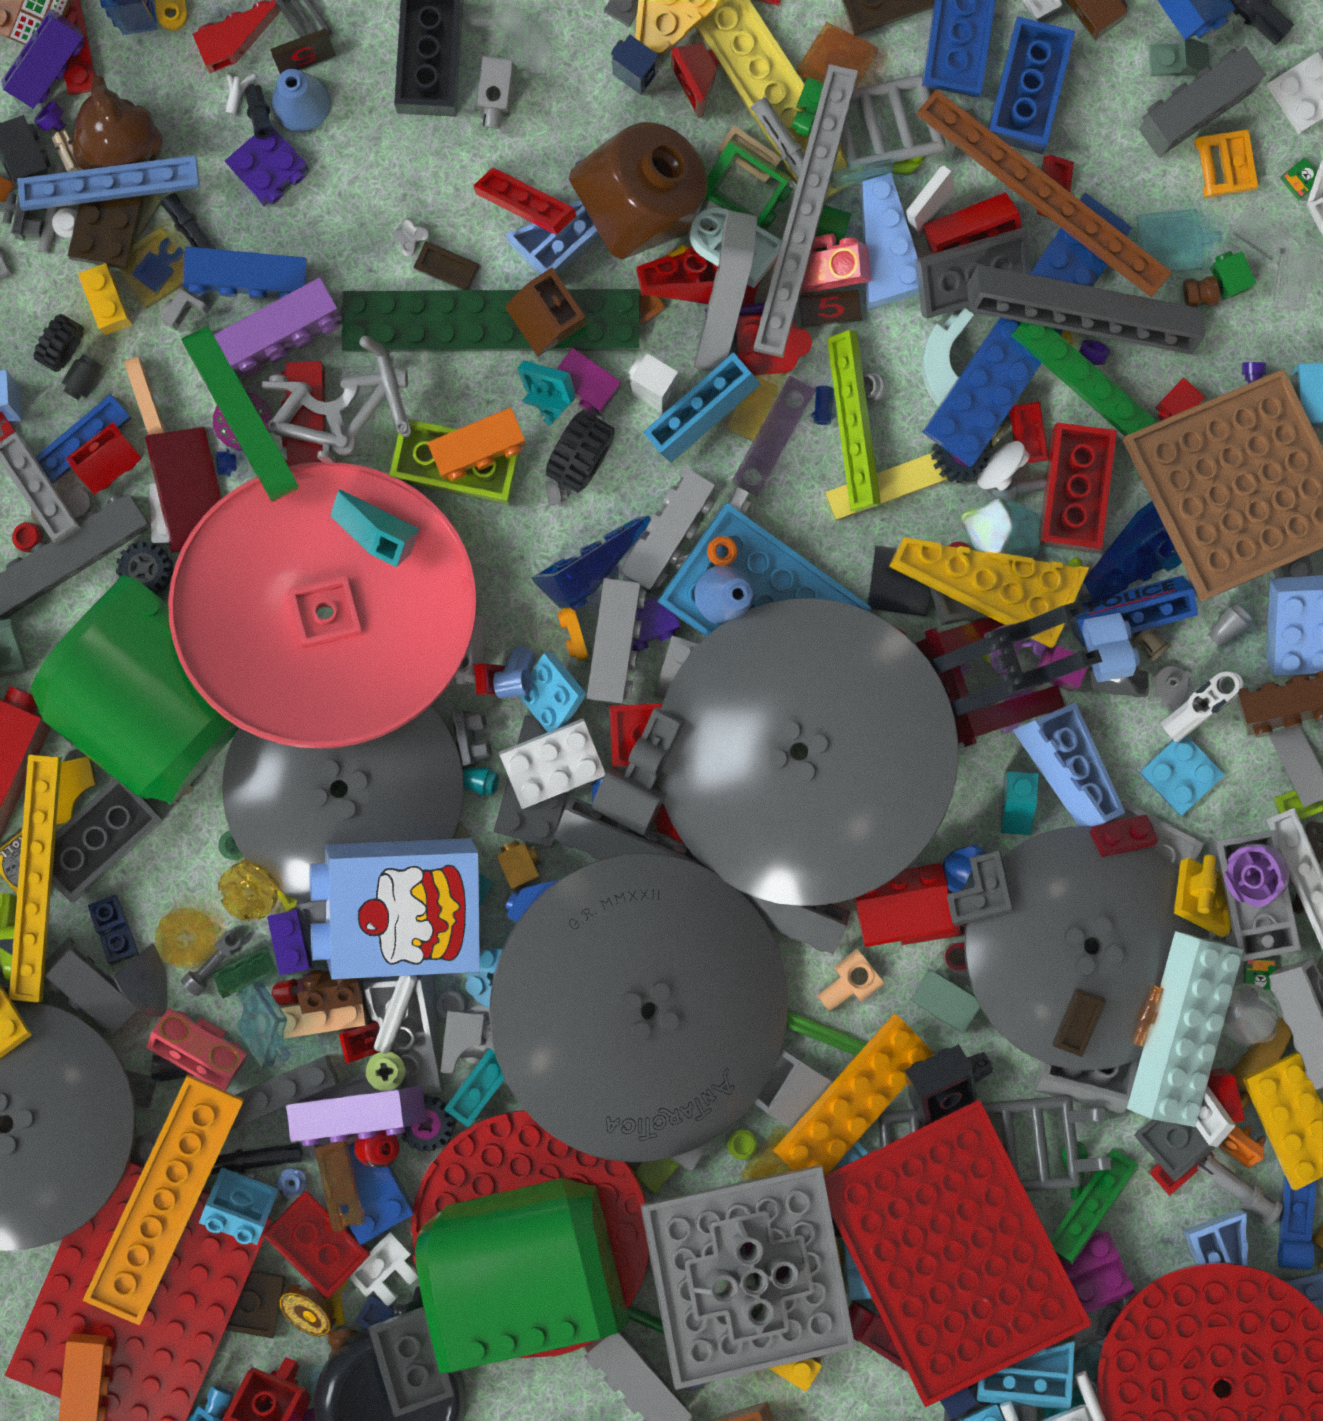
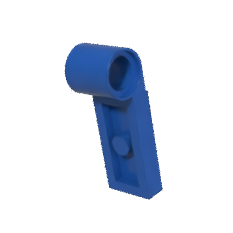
[1277,1175,1317,1270]

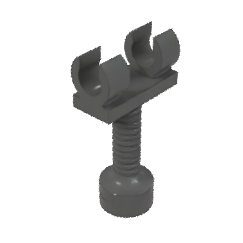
[181,925,251,996]

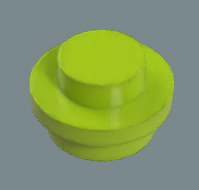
[727,1129,758,1160]

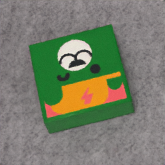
[1280,158,1317,201]
[1243,959,1276,990]

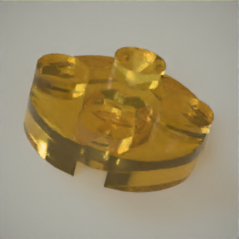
[218,859,280,921]
[155,908,217,968]

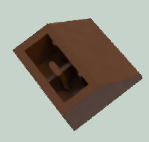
[505,267,588,357]

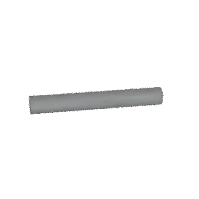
[38,164,66,254]

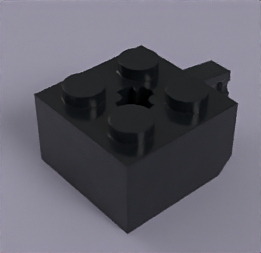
[904,1044,993,1126]

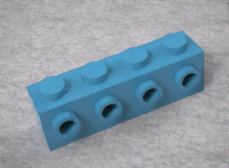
[643,352,761,463]

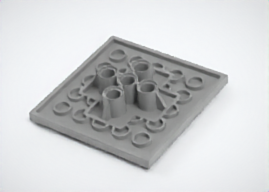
[640,1165,855,1390]

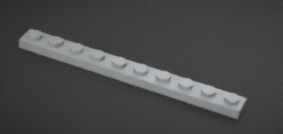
[754,64,858,358]

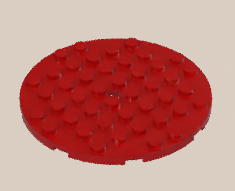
[411,1111,650,1358]
[1097,1262,1323,1421]

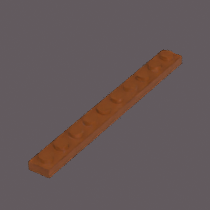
[917,89,1172,298]

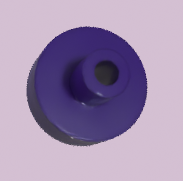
[34,101,66,132]
[1078,339,1110,366]

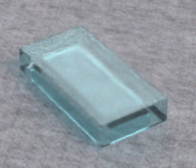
[830,158,894,189]

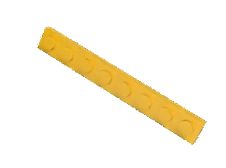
[9,755,62,1002]

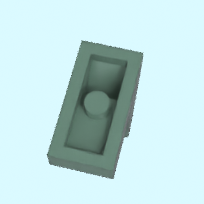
[1149,38,1209,76]

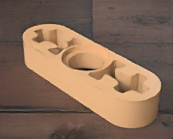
[124,356,166,435]

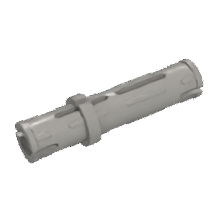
[751,97,804,179]

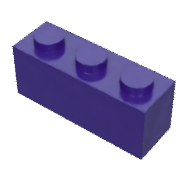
[1,9,84,109]

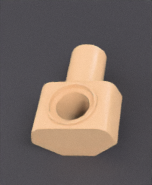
[817,949,885,1012]

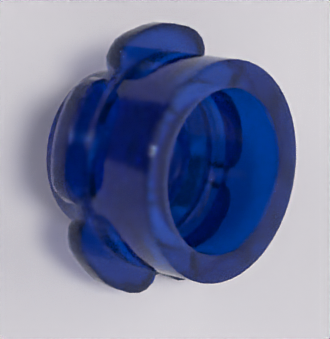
[216,448,237,478]

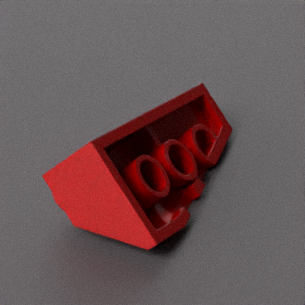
[636,246,759,305]

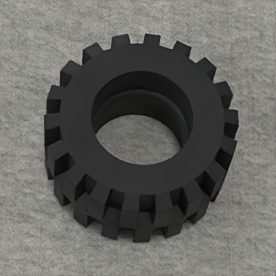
[546,410,615,493]

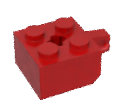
[222,1357,312,1421]

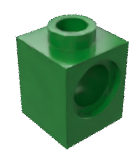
[1210,251,1257,301]

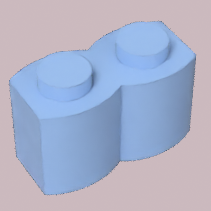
[1082,613,1140,682]

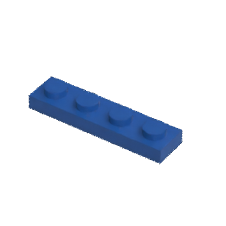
[35,394,132,484]

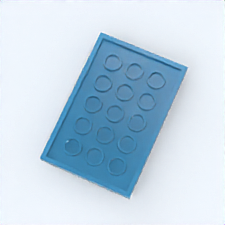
[656,503,871,637]

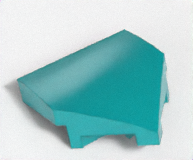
[517,360,575,427]

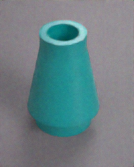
[462,767,499,797]

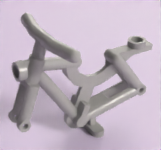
[262,336,412,463]

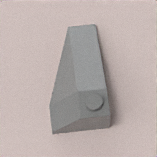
[363,974,443,1093]

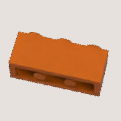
[427,407,526,481]
[59,1333,112,1421]

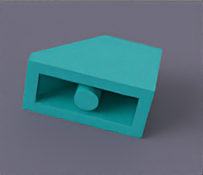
[1000,772,1039,835]

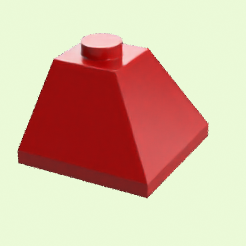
[671,43,719,118]

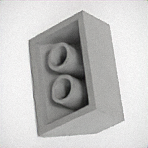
[1034,1059,1139,1114]

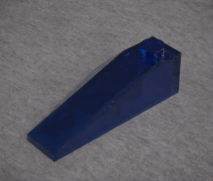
[1083,501,1182,603]
[531,516,651,610]

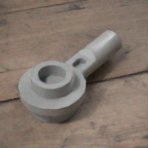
[987,477,1046,504]

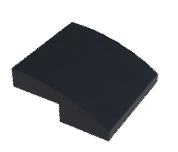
[868,545,930,616]

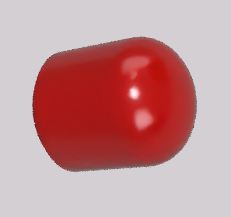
[271,979,299,1006]

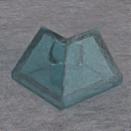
[961,498,1041,558]

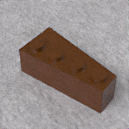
[1237,671,1323,738]

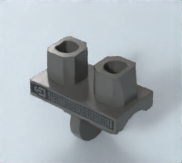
[0,193,46,240]
[448,710,493,766]

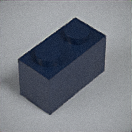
[611,34,659,95]

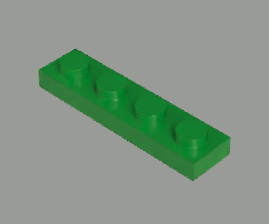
[1050,1148,1138,1266]

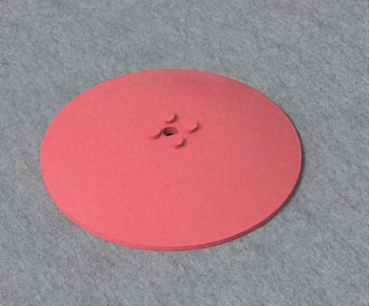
[168,462,476,749]

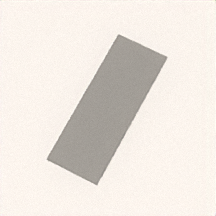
[1269,726,1323,807]

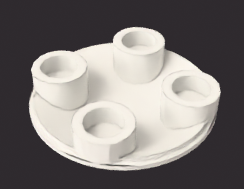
[977,441,1030,491]

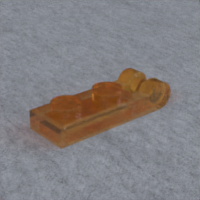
[315,1141,366,1232]

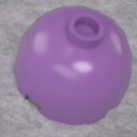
[1225,844,1289,907]

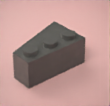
[45,937,137,1035]

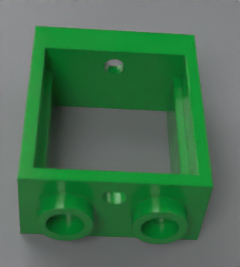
[706,139,794,229]

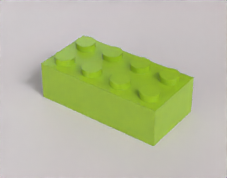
[389,419,520,506]

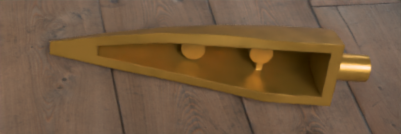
[1231,1017,1292,1110]

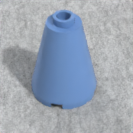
[271,69,331,132]
[694,565,755,625]

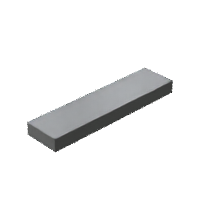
[0,431,81,545]

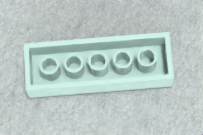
[1127,931,1244,1127]

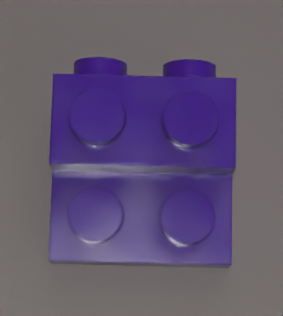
[224,125,309,206]

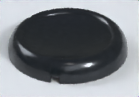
[314,1328,466,1421]

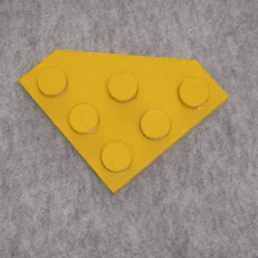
[635,0,725,54]

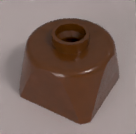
[569,122,708,260]

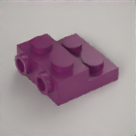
[1058,1230,1135,1313]

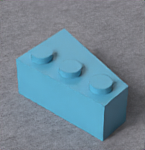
[977,1341,1075,1410]

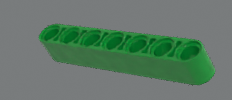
[181,325,299,502]

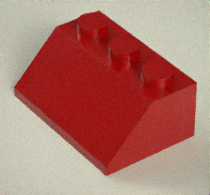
[853,863,955,947]

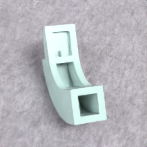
[922,308,974,406]

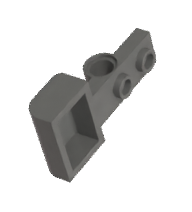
[592,707,684,836]

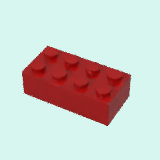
[1037,422,1117,553]

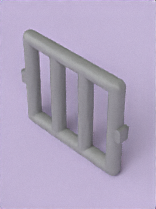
[841,75,946,171]

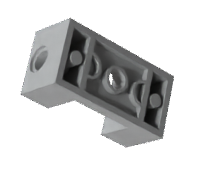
[1207,830,1301,962]

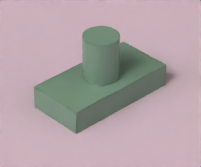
[0,619,27,675]

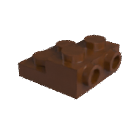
[297,970,364,1014]

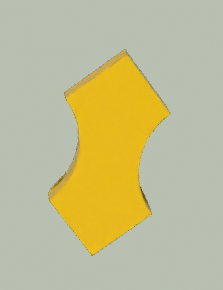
[56,756,97,826]

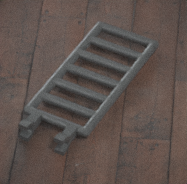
[878,1095,1111,1192]

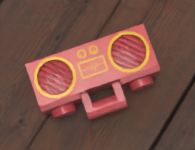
[775,233,871,295]
[146,1008,248,1091]

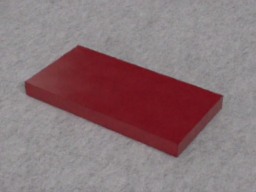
[145,427,221,553]

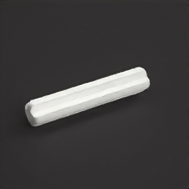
[374,975,417,1054]

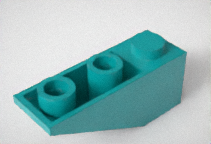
[330,489,420,567]

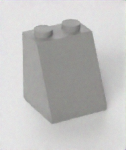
[754,1048,833,1129]

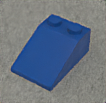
[319,1142,415,1245]

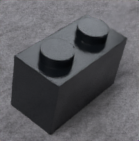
[0,115,51,190]

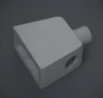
[477,56,517,129]

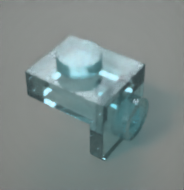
[1072,1341,1102,1395]

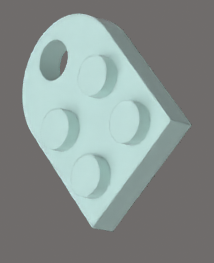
[690,208,782,288]

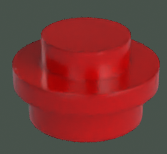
[12,522,43,552]

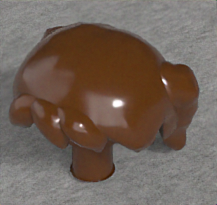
[72,75,163,170]

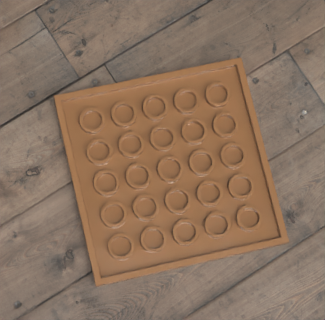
[1122,369,1323,602]

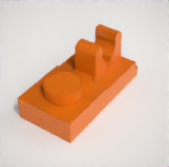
[1219,1126,1266,1169]

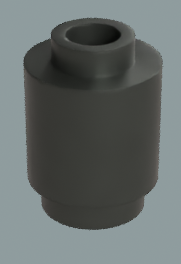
[61,354,103,400]

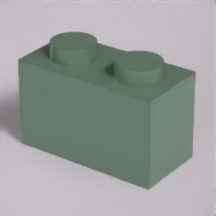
[910,968,980,1033]

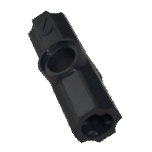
[1230,0,1294,46]

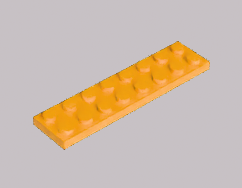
[82,1074,244,1325]

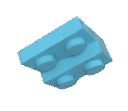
[199,1167,279,1245]

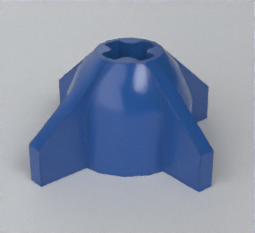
[942,844,987,892]

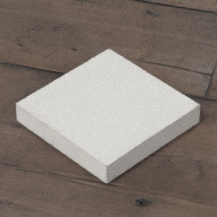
[906,166,955,239]

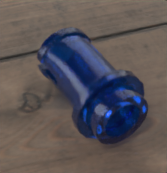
[811,386,835,425]

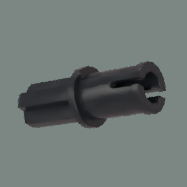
[245,83,273,139]

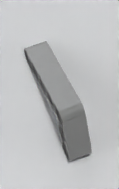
[694,210,757,372]

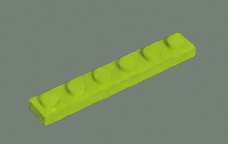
[827,330,881,512]

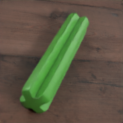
[786,1011,867,1056]

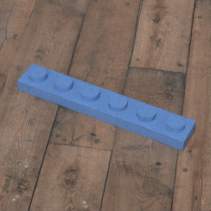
[17,155,200,211]

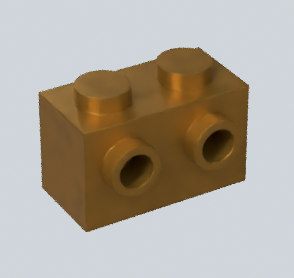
[496,840,542,889]

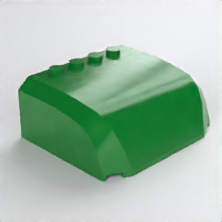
[30,574,238,805]
[415,1178,629,1373]

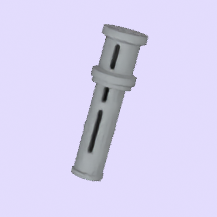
[1197,1154,1283,1225]

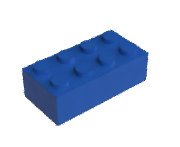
[988,16,1075,154]

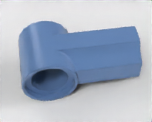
[493,646,536,699]

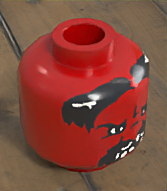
[354,1130,399,1168]

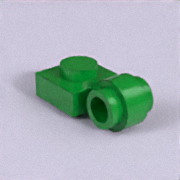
[791,77,824,137]

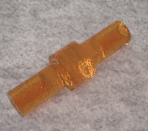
[1131,985,1164,1047]

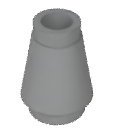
[1208,603,1253,647]

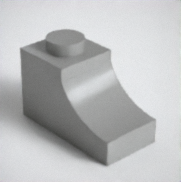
[440,1010,490,1074]

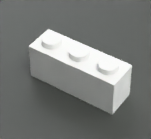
[629,353,678,413]

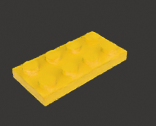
[1243,1052,1323,1190]

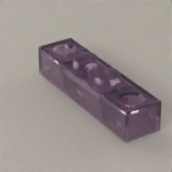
[732,376,816,497]

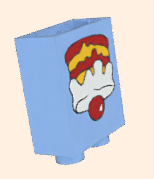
[309,838,480,979]

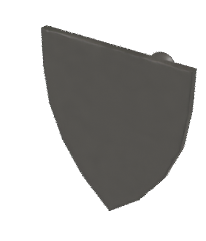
[113,943,168,1018]

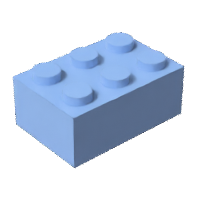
[1266,575,1323,676]

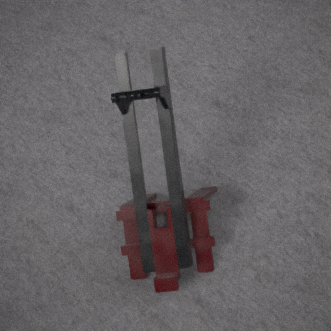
[914,600,1103,747]

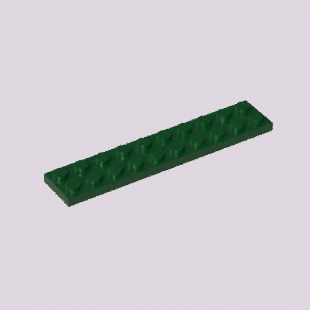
[342,289,640,352]

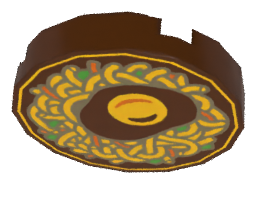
[279,1285,336,1337]

